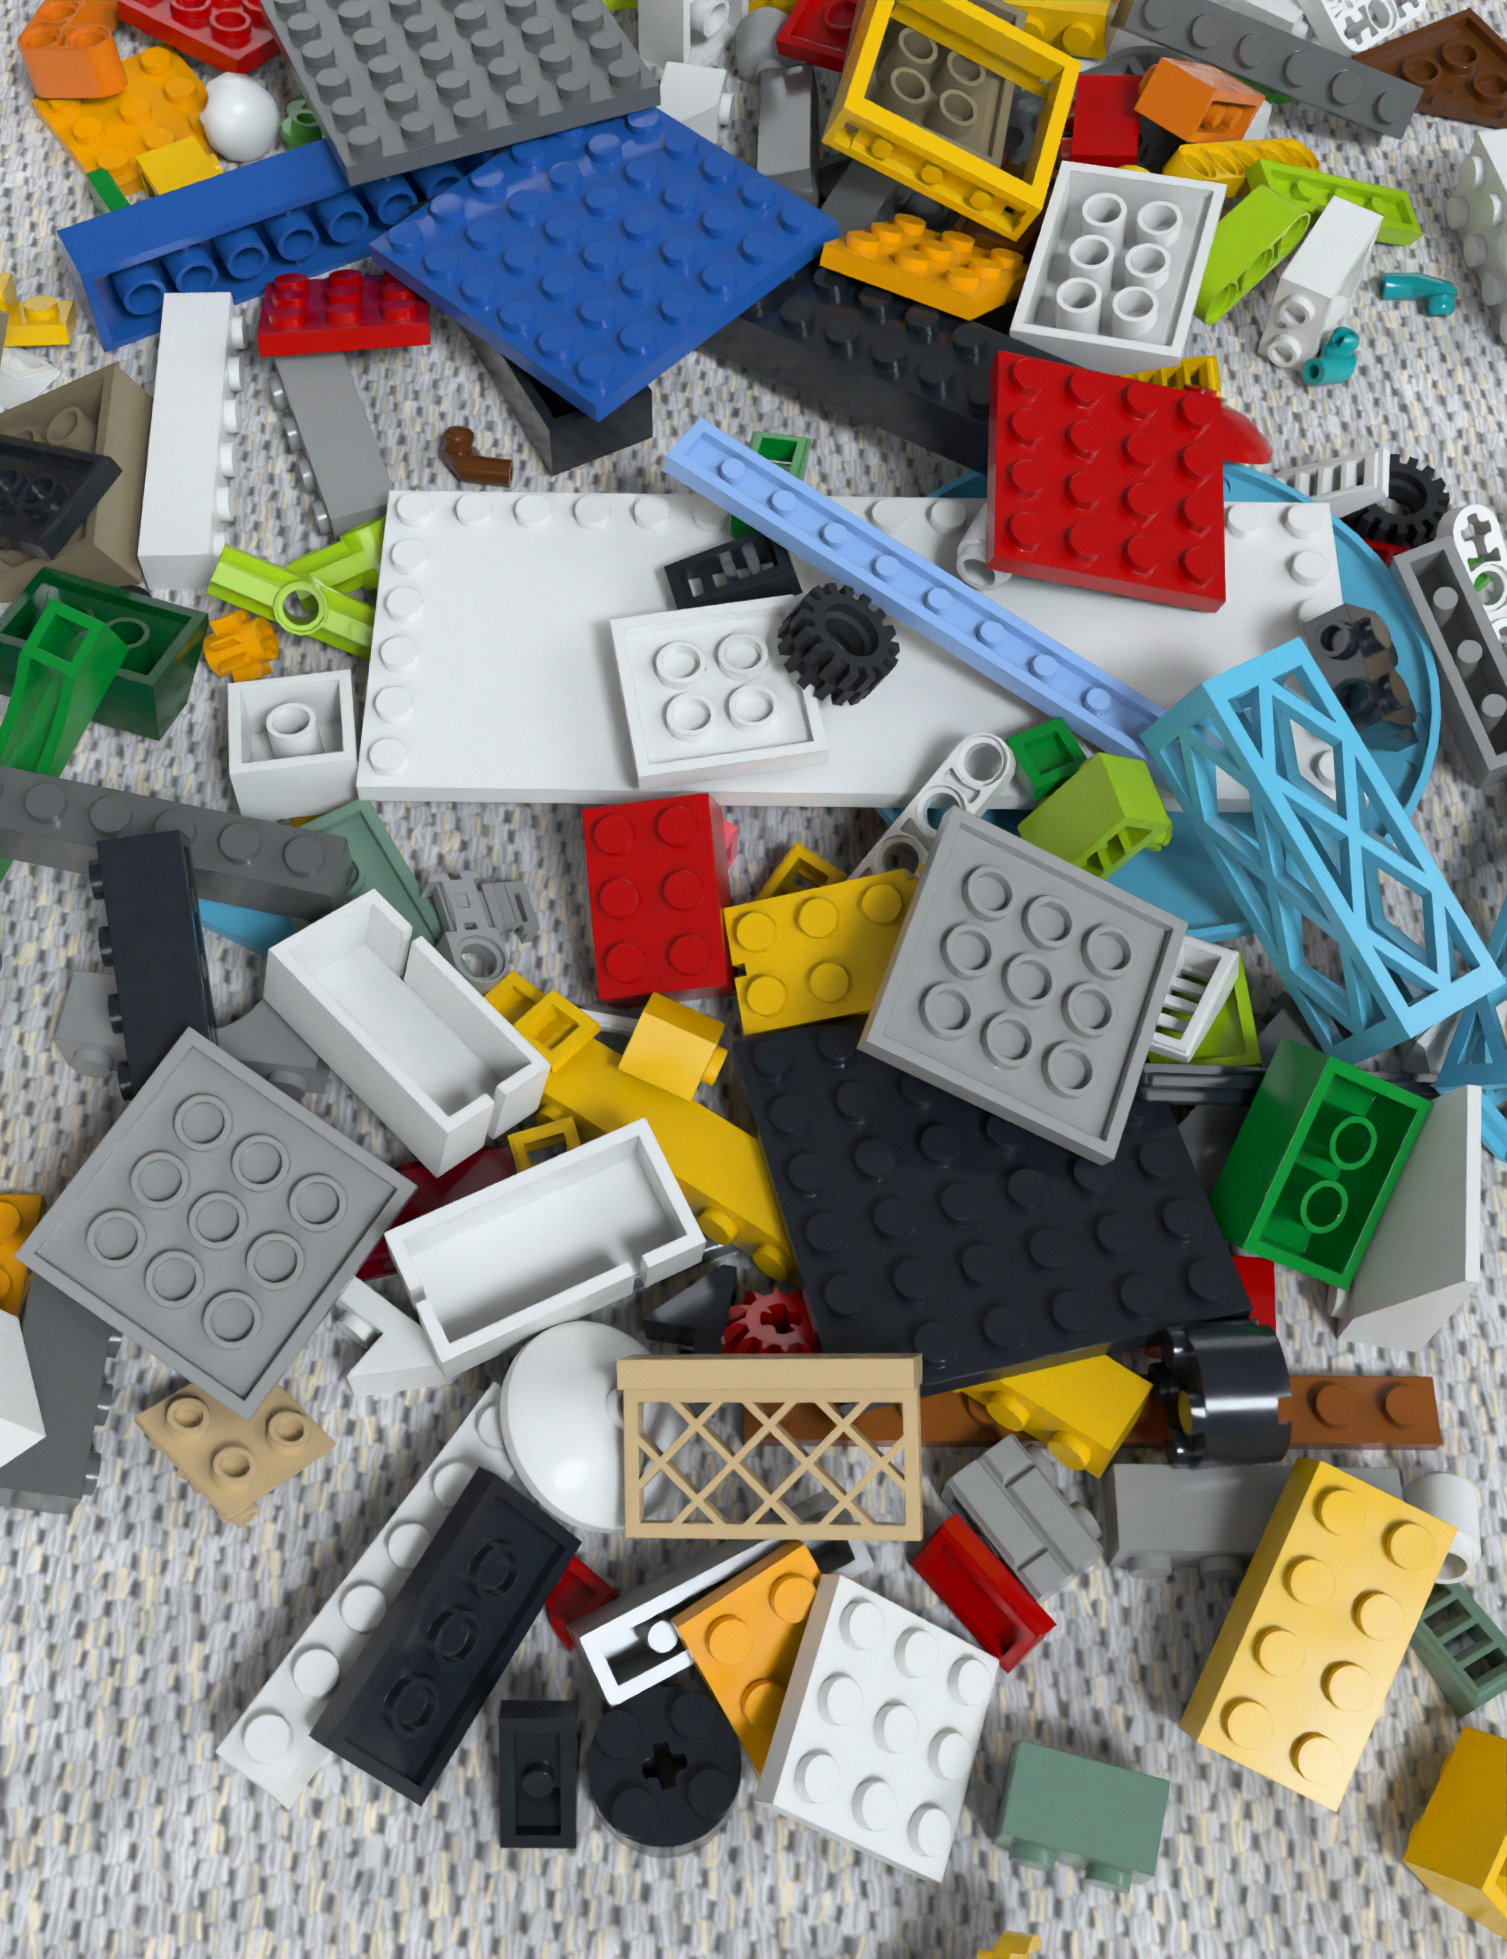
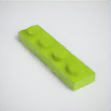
[1245,158,1423,246]

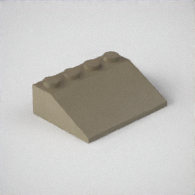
[826,0,1027,169]
[0,363,153,603]

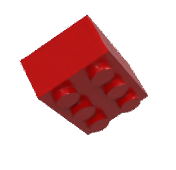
[582,792,738,1009]

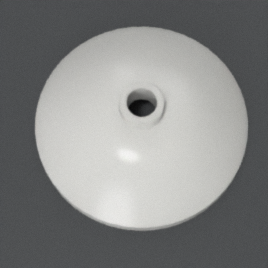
[500,1321,690,1533]

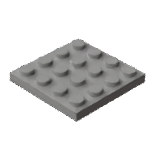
[857,805,1189,1166]
[13,1026,418,1421]

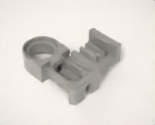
[419,870,540,997]

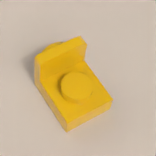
[0,273,77,347]

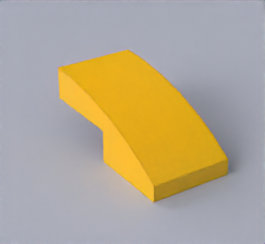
[484,970,601,1074]

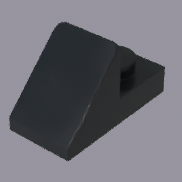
[643,1264,738,1418]
[498,1700,581,1849]

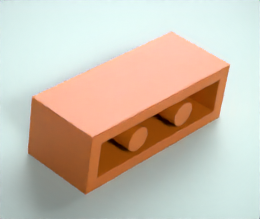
[1134,57,1266,143]

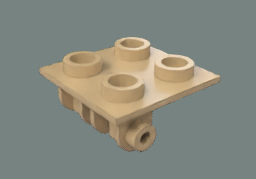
[134,1383,336,1529]

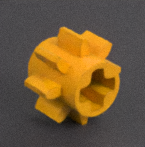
[203,608,279,683]

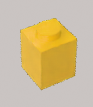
[617,992,729,1102]

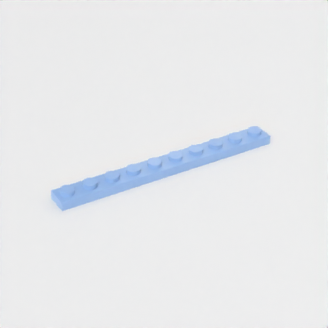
[663,417,1185,795]

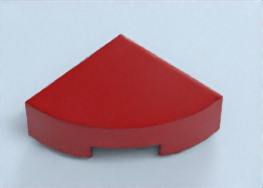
[545,1556,617,1653]

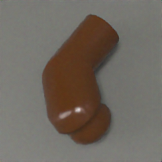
[441,426,514,488]

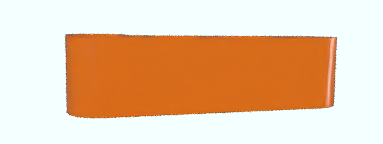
[17,0,128,98]

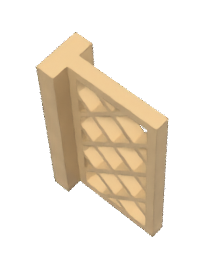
[617,1353,923,1541]

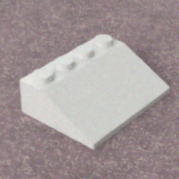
[1010,160,1227,376]

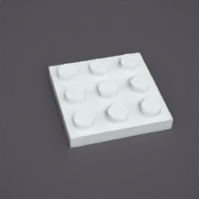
[610,594,829,790]
[753,1574,1000,1883]

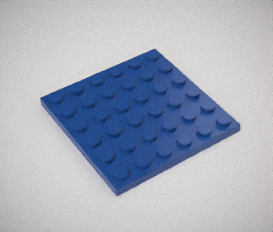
[368,107,839,423]

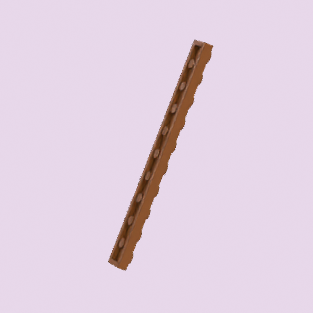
[744,1374,1442,1450]

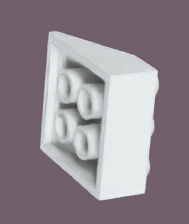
[1327,1084,1482,1352]

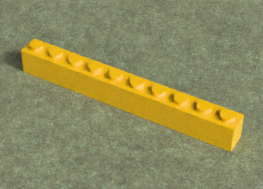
[534,1038,1153,1479]

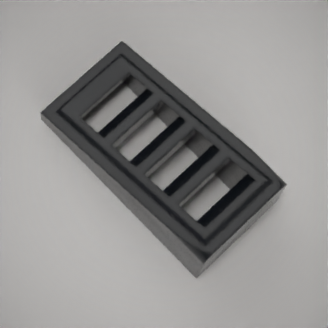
[664,531,803,610]

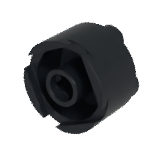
[1148,1318,1292,1470]
[587,1686,742,1859]

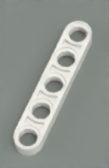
[846,732,1016,881]

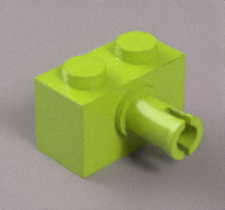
[1017,752,1173,880]

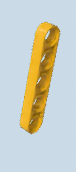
[1162,138,1320,198]

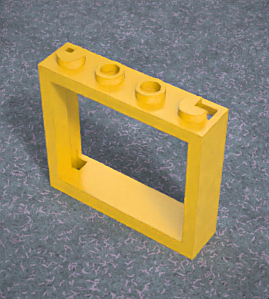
[821,0,1082,242]

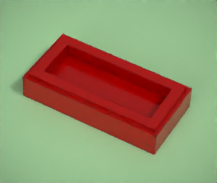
[909,1513,1057,1674]

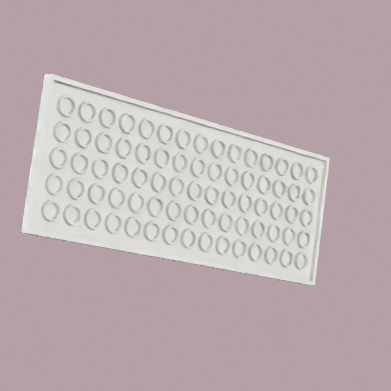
[356,490,1370,813]

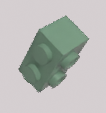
[992,1739,1171,1893]

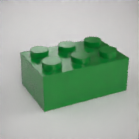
[1208,1037,1433,1291]

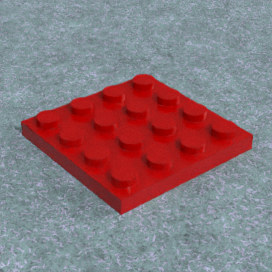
[985,350,1226,613]

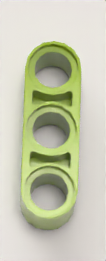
[1193,184,1310,326]

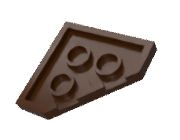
[1352,8,1507,129]

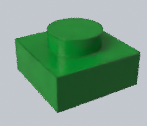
[1005,717,1088,802]

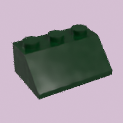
[0,566,209,741]

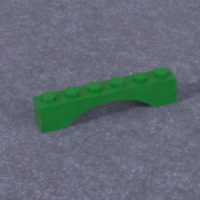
[0,598,130,883]

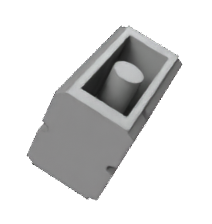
[940,1434,1104,1605]

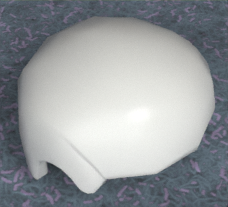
[199,72,280,163]

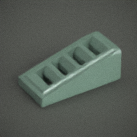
[1409,1582,1507,1718]

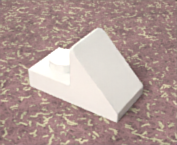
[335,1276,461,1397]

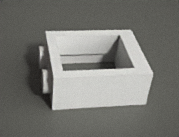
[1257,195,1384,373]

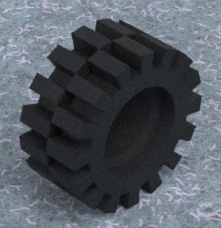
[1339,454,1450,549]
[777,583,900,706]

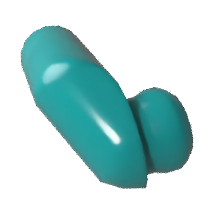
[1378,273,1458,317]
[1302,326,1360,386]

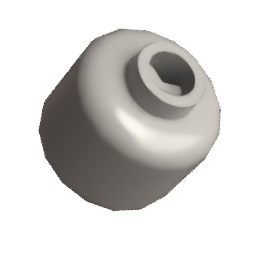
[735,7,801,86]

